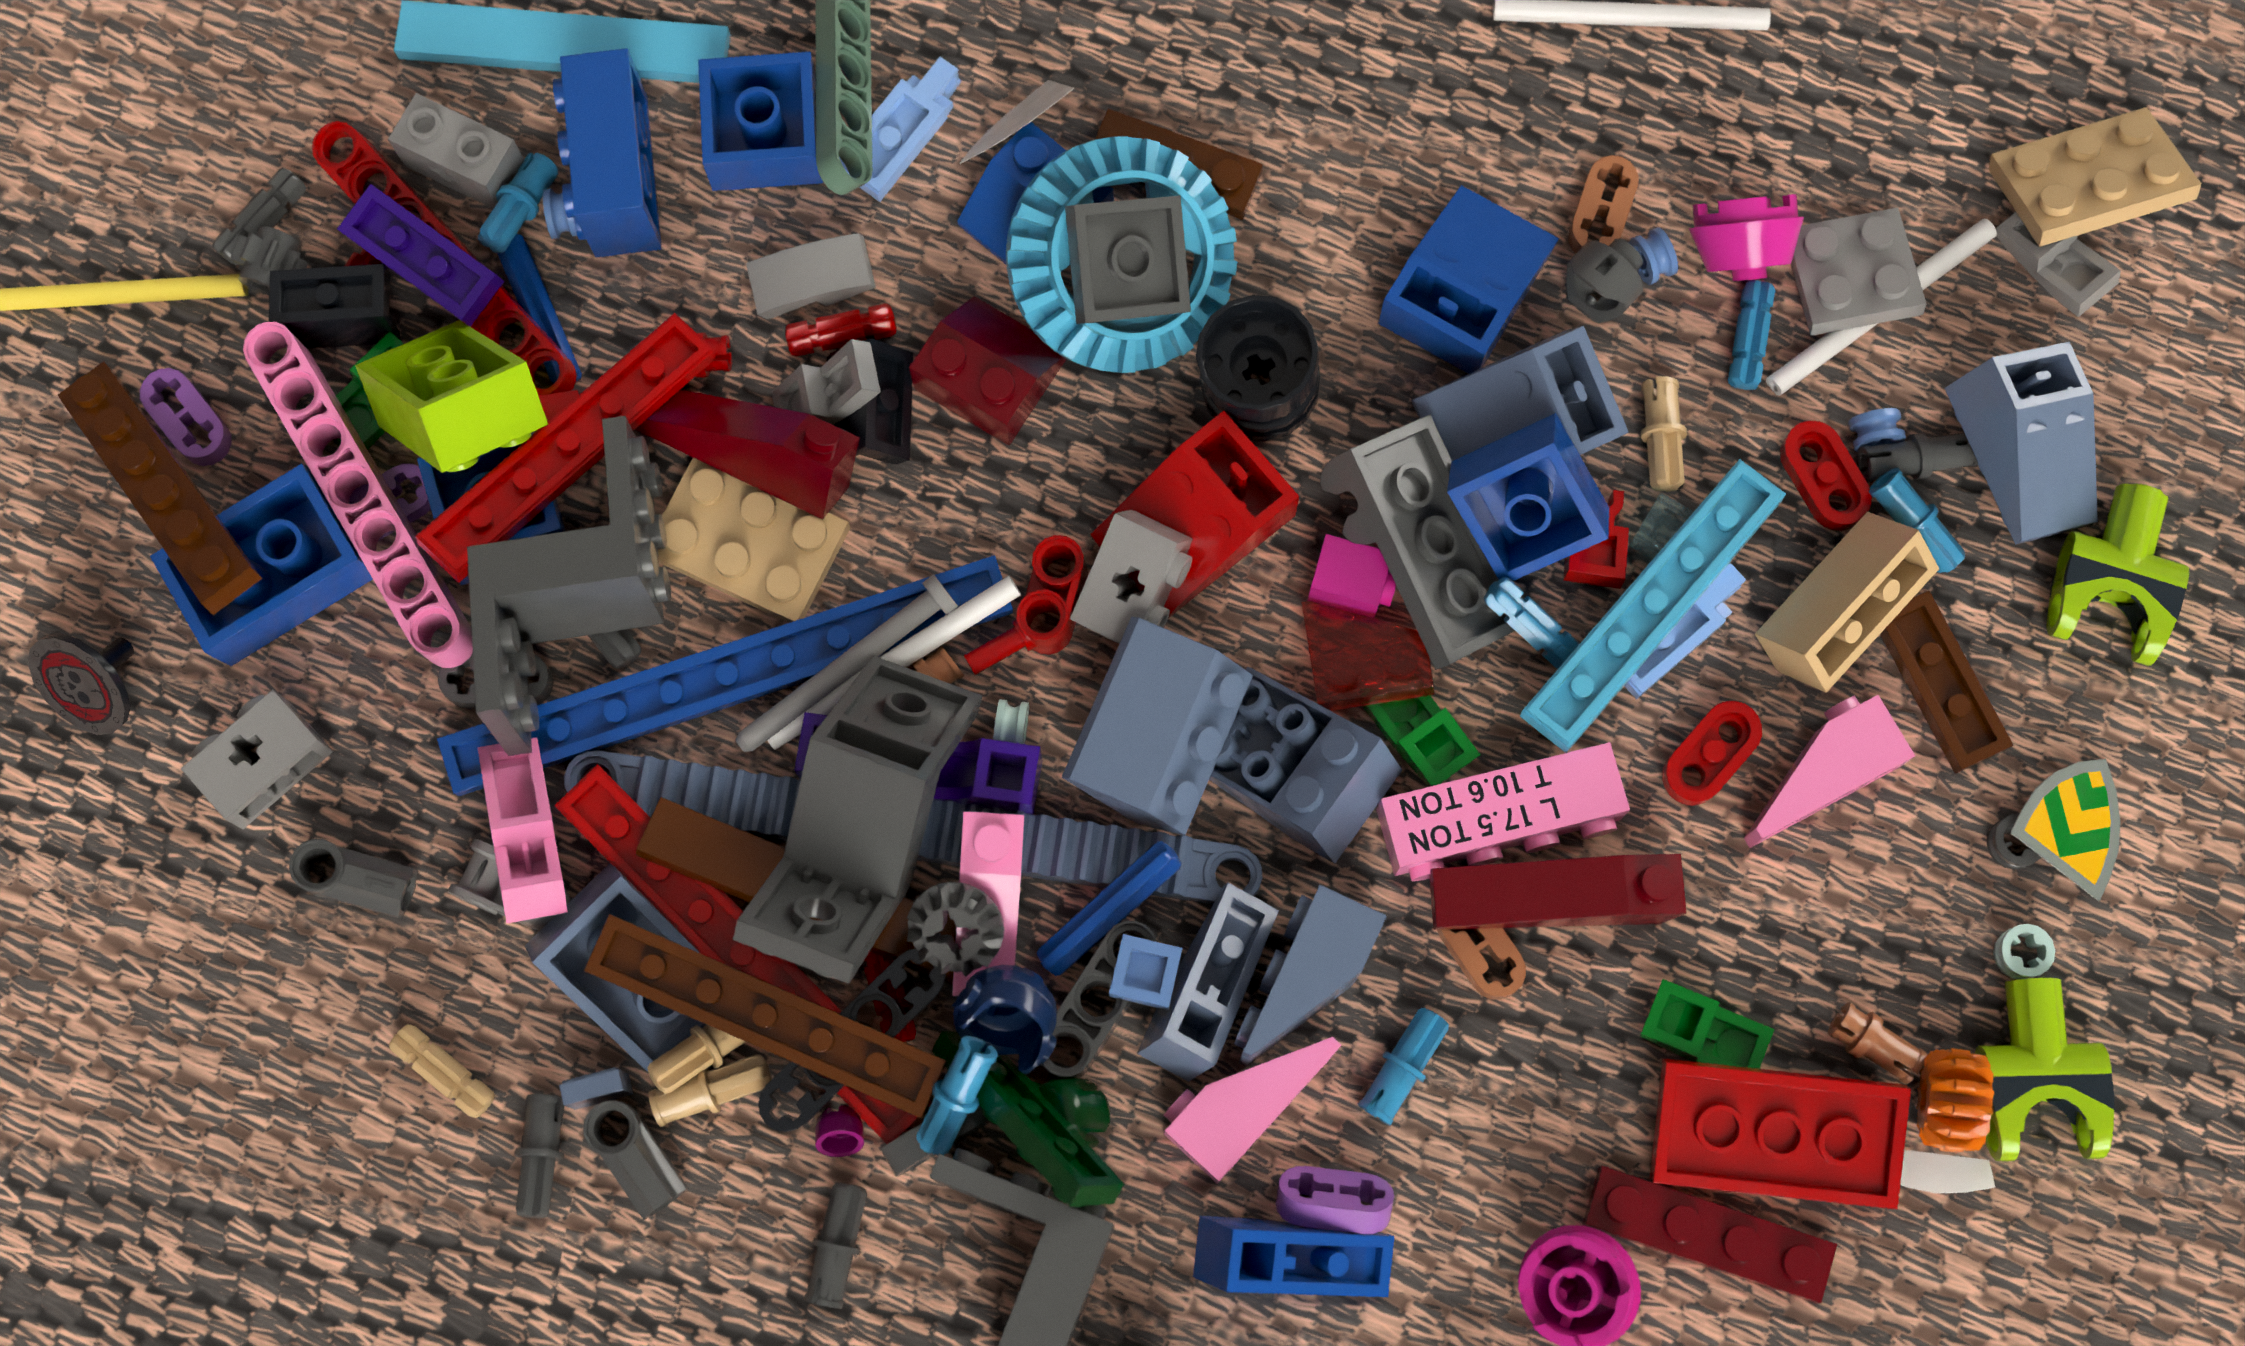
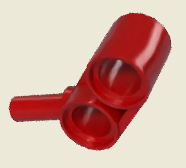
[964,535,1088,675]

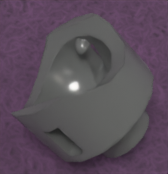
[1566,239,1643,324]

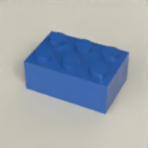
[553,48,662,258]
[150,463,373,666]

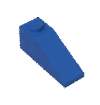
[1193,1216,1395,1297]

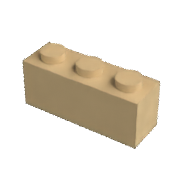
[1755,512,1939,693]

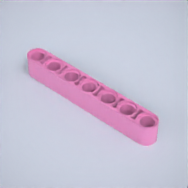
[243,322,473,668]

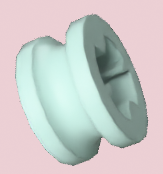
[993,699,1029,744]
[1993,924,2055,980]

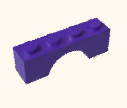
[794,712,1043,815]

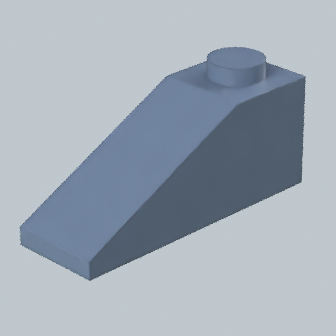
[1137,882,1279,1082]

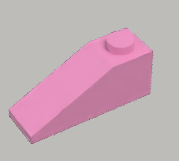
[1744,695,1915,848]
[952,811,1024,996]
[1163,1037,1341,1184]

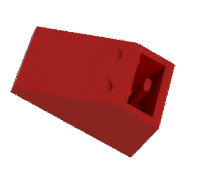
[1090,411,1299,618]

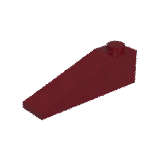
[635,390,860,519]
[1429,854,1687,930]

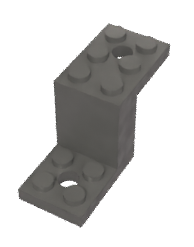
[467,416,671,756]
[733,656,983,984]
[929,1148,1115,1346]

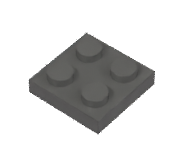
[1065,195,1191,324]

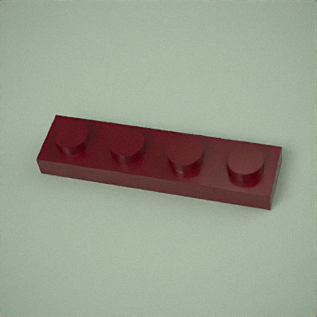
[1582,1166,1837,1304]

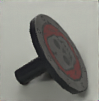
[28,633,134,735]

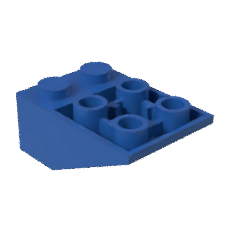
[1378,185,1559,374]

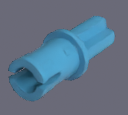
[478,153,558,253]
[1868,468,1965,573]
[1357,1008,1449,1126]
[916,1036,998,1155]

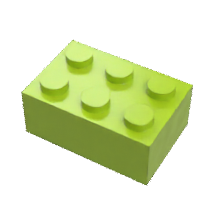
[355,320,548,473]

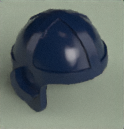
[952,965,1057,1075]

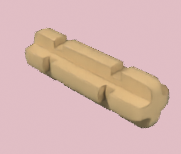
[389,1024,495,1118]

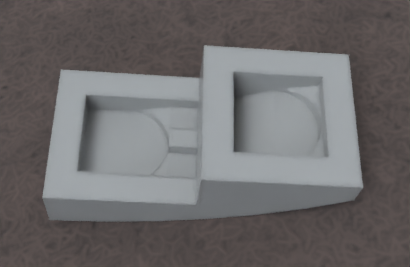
[1996,212,2121,317]
[746,233,876,319]
[772,339,881,425]

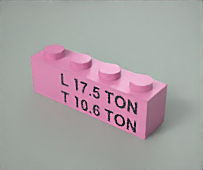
[1376,742,1630,881]

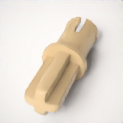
[1640,377,1687,492]
[647,1025,745,1094]
[648,1054,771,1127]

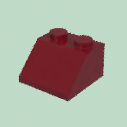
[909,296,1066,446]

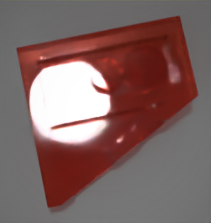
[1302,601,1435,711]

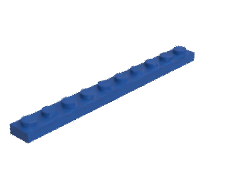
[437,555,1013,797]

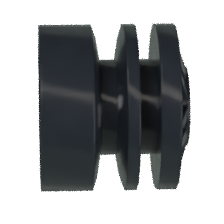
[1196,295,1320,442]

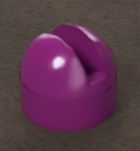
[815,1105,864,1157]

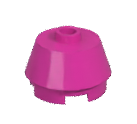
[1688,194,1804,281]
[1518,1225,1641,1346]

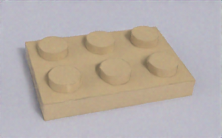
[1988,107,2202,247]
[658,458,851,623]

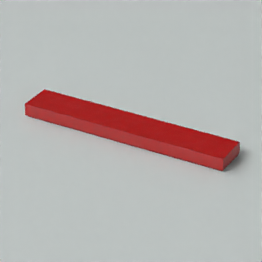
[415,313,716,583]

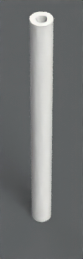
[1493,0,1771,31]
[1766,219,1997,396]
[767,575,1021,750]

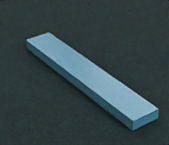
[394,0,731,83]
[1520,459,1786,753]

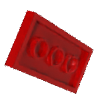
[1650,1058,1911,1210]

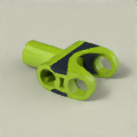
[2046,483,2189,666]
[1975,978,2115,1161]

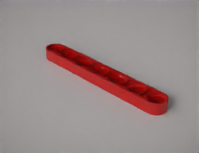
[312,121,577,396]

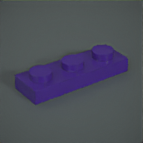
[337,184,504,327]

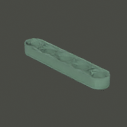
[815,0,873,195]

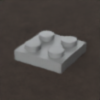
[1791,207,1927,336]

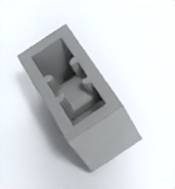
[388,93,524,209]
[1070,509,1193,644]
[180,690,333,829]

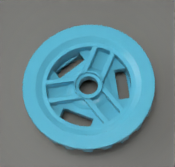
[1006,136,1237,373]

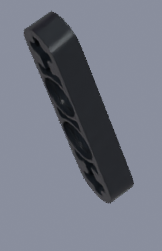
[758,949,946,1132]

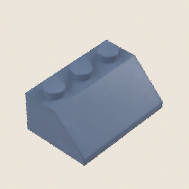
[1062,616,1253,835]

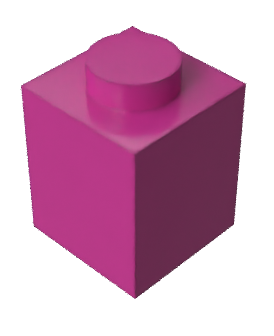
[1307,534,1396,620]

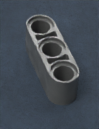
[1042,921,1157,1078]

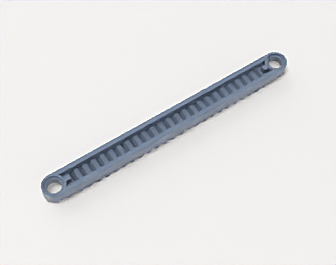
[564,750,1262,904]

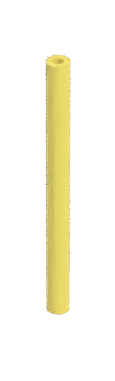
[0,274,248,311]

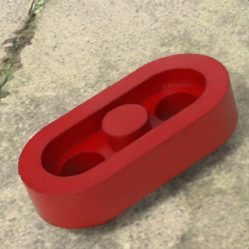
[1780,420,1872,531]
[1662,701,1762,806]

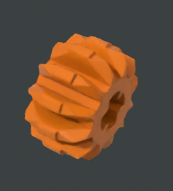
[1916,1048,1995,1153]

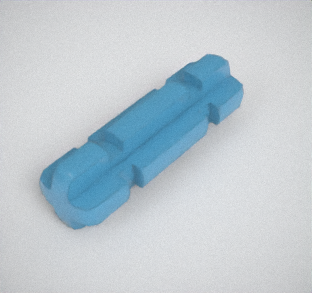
[1728,280,1775,390]
[1484,577,1580,669]

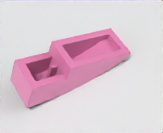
[478,737,568,923]

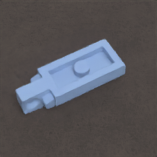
[839,57,961,202]
[1624,563,1746,700]

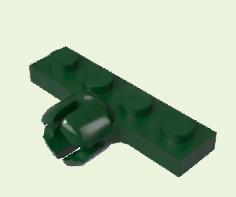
[931,1031,1125,1207]

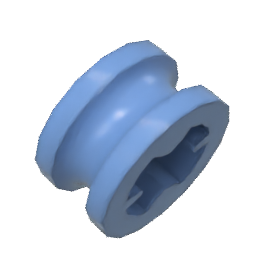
[543,188,577,239]
[1629,227,1678,285]
[1848,408,1906,452]

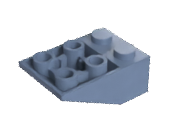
[1411,326,1629,461]
[1944,342,2098,545]
[1209,667,1402,864]
[1234,885,1387,1067]

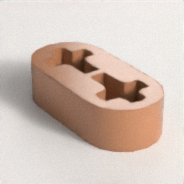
[1568,155,1639,254]
[1437,928,1526,1000]

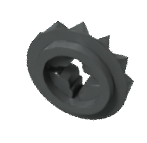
[907,882,1004,977]

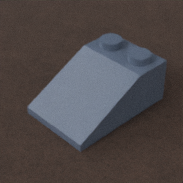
[525,863,707,1072]

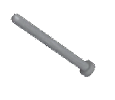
[735,574,958,752]

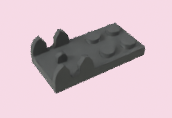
[1320,414,1515,670]

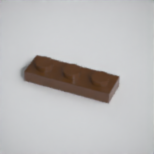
[1095,109,1263,220]
[1880,591,2014,774]

